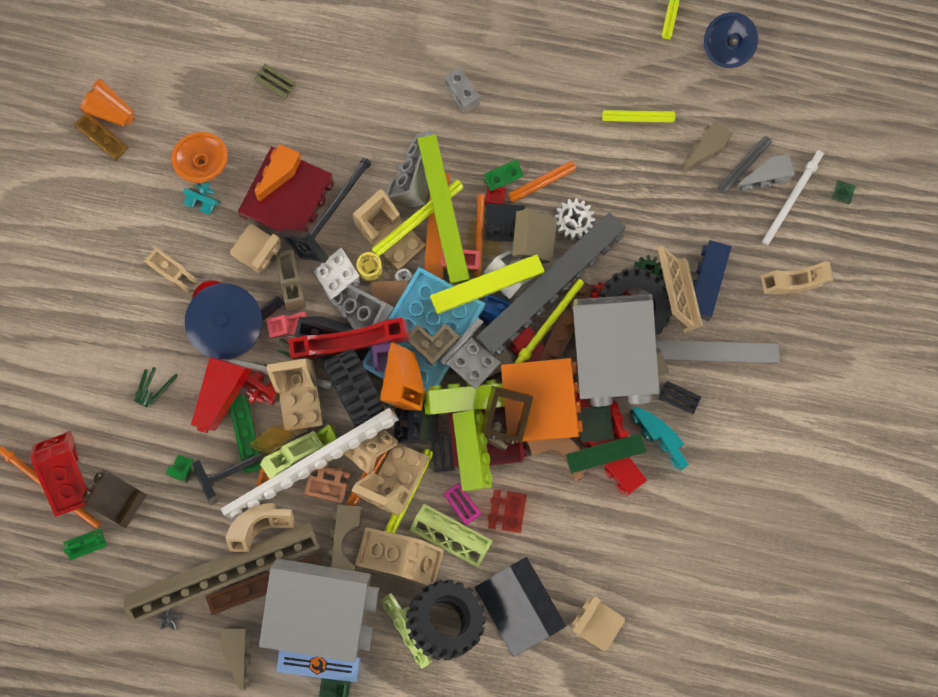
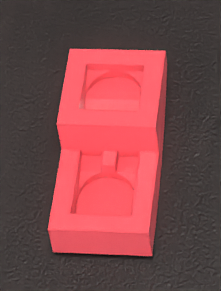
[266,312,307,338]

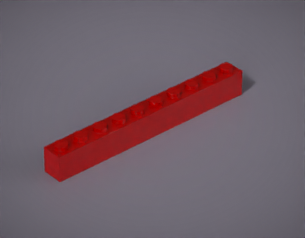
[510,327,648,496]

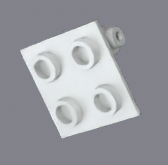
[314,248,360,300]

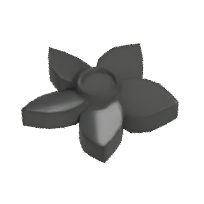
[157,608,182,630]

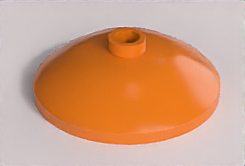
[171,132,228,183]

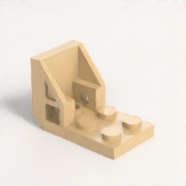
[353,189,426,271]
[267,359,324,431]
[352,443,429,516]
[355,527,444,586]

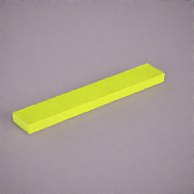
[430,254,545,315]

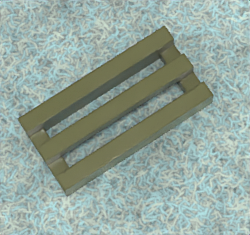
[254,64,296,99]

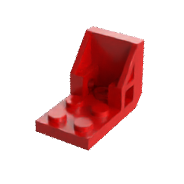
[30,431,88,517]

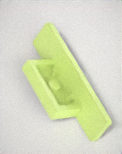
[381,593,433,669]

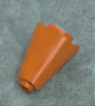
[80,78,135,127]

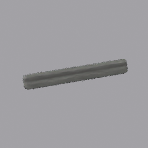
[718,136,772,194]

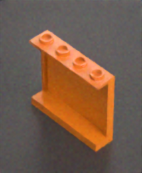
[501,358,583,442]

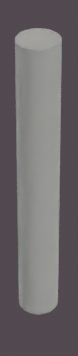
[440,318,483,366]

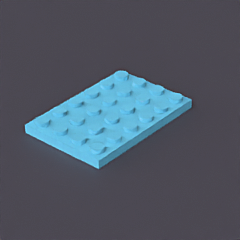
[362,267,486,401]

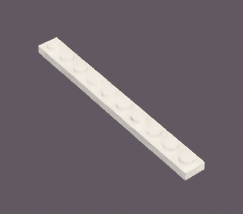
[221,408,398,520]

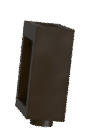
[480,386,533,445]

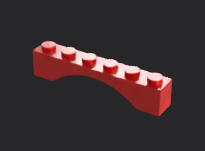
[288,317,410,360]

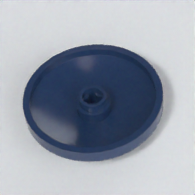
[185,283,263,360]

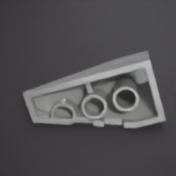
[386,130,432,208]
[323,284,395,330]

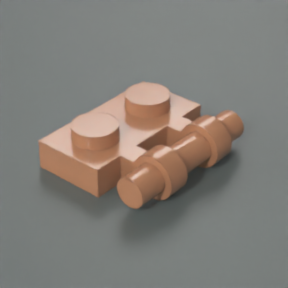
[304,464,351,504]

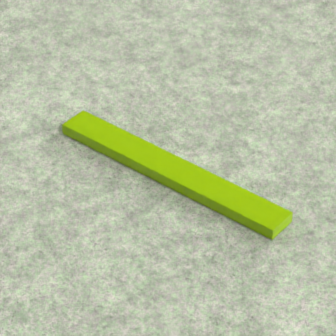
[417,134,469,284]

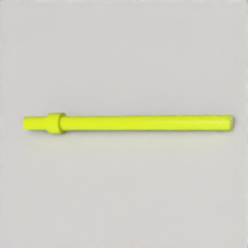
[514,279,584,363]

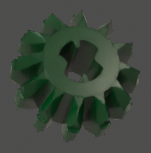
[634,255,663,280]

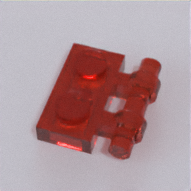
[487,489,527,534]

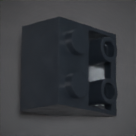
[394,401,439,444]

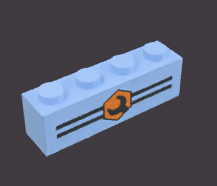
[276,650,361,682]

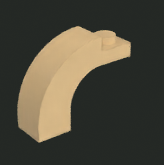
[761,262,833,294]
[225,503,295,552]

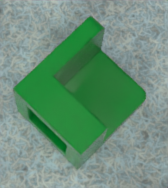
[166,455,196,483]

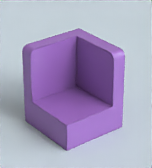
[372,343,391,372]

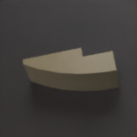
[275,249,306,312]

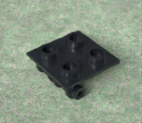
[486,203,525,242]

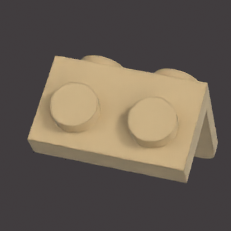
[230,224,282,274]
[344,429,398,474]
[572,596,625,651]

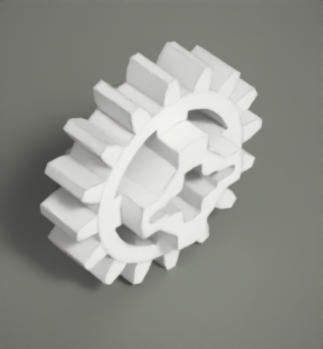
[554,198,595,240]

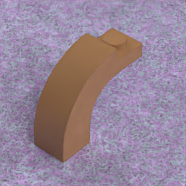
[525,438,585,482]

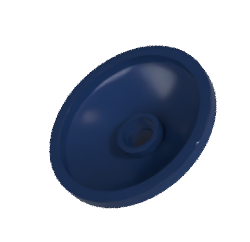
[704,12,759,68]

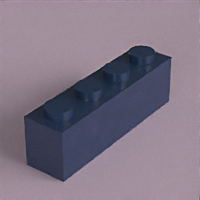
[693,240,732,321]

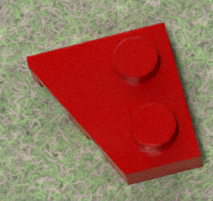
[605,401,629,440]

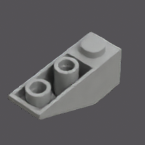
[736,154,795,192]

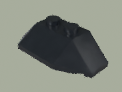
[295,316,370,361]

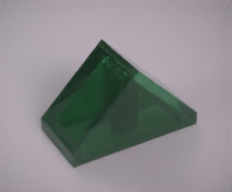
[319,678,352,697]

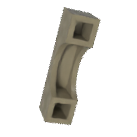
[329,504,362,571]

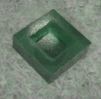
[831,180,856,205]

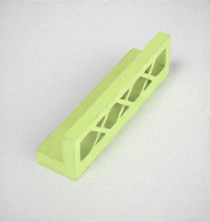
[409,504,493,568]

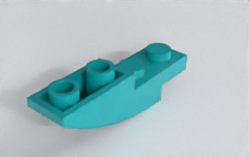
[630,406,689,471]

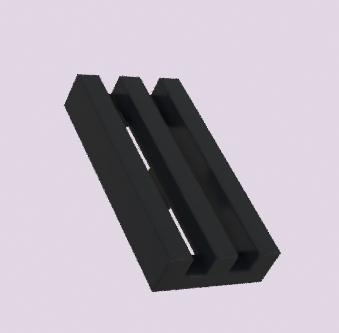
[658,381,701,415]
[432,432,454,473]

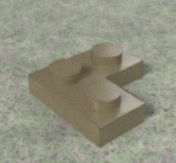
[407,323,460,365]

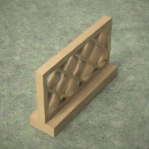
[657,245,703,333]

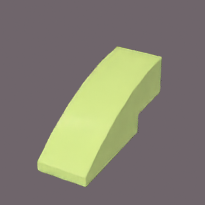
[260,431,324,479]

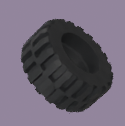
[600,267,672,335]
[323,349,385,427]
[406,579,486,661]

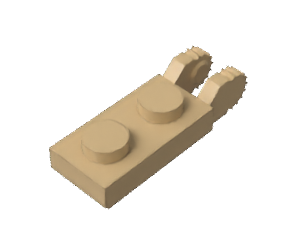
[144,247,197,292]

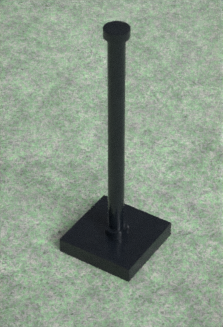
[280,158,372,263]
[192,428,313,505]

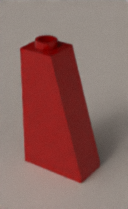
[191,357,252,433]

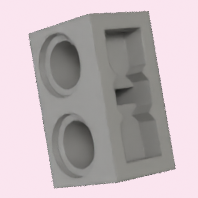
[445,68,480,114]

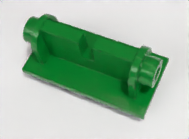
[483,159,524,191]
[63,528,107,561]

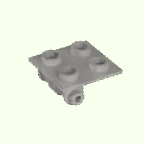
[446,337,501,389]

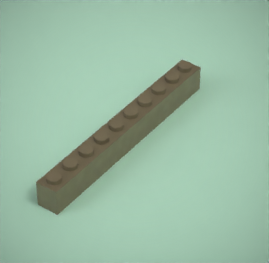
[124,521,320,624]

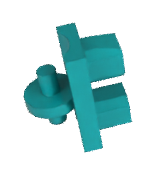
[183,181,221,215]

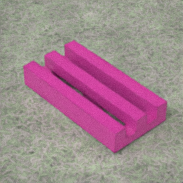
[443,483,482,526]

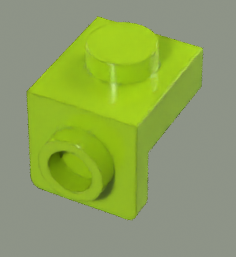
[315,425,339,451]

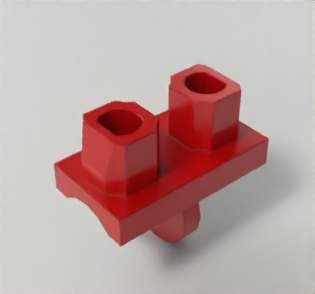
[243,371,277,405]

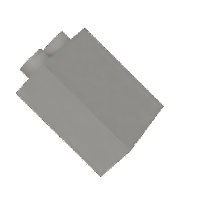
[573,294,659,407]
[259,559,379,662]

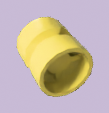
[356,252,382,283]

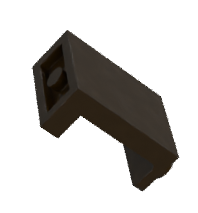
[82,469,147,529]

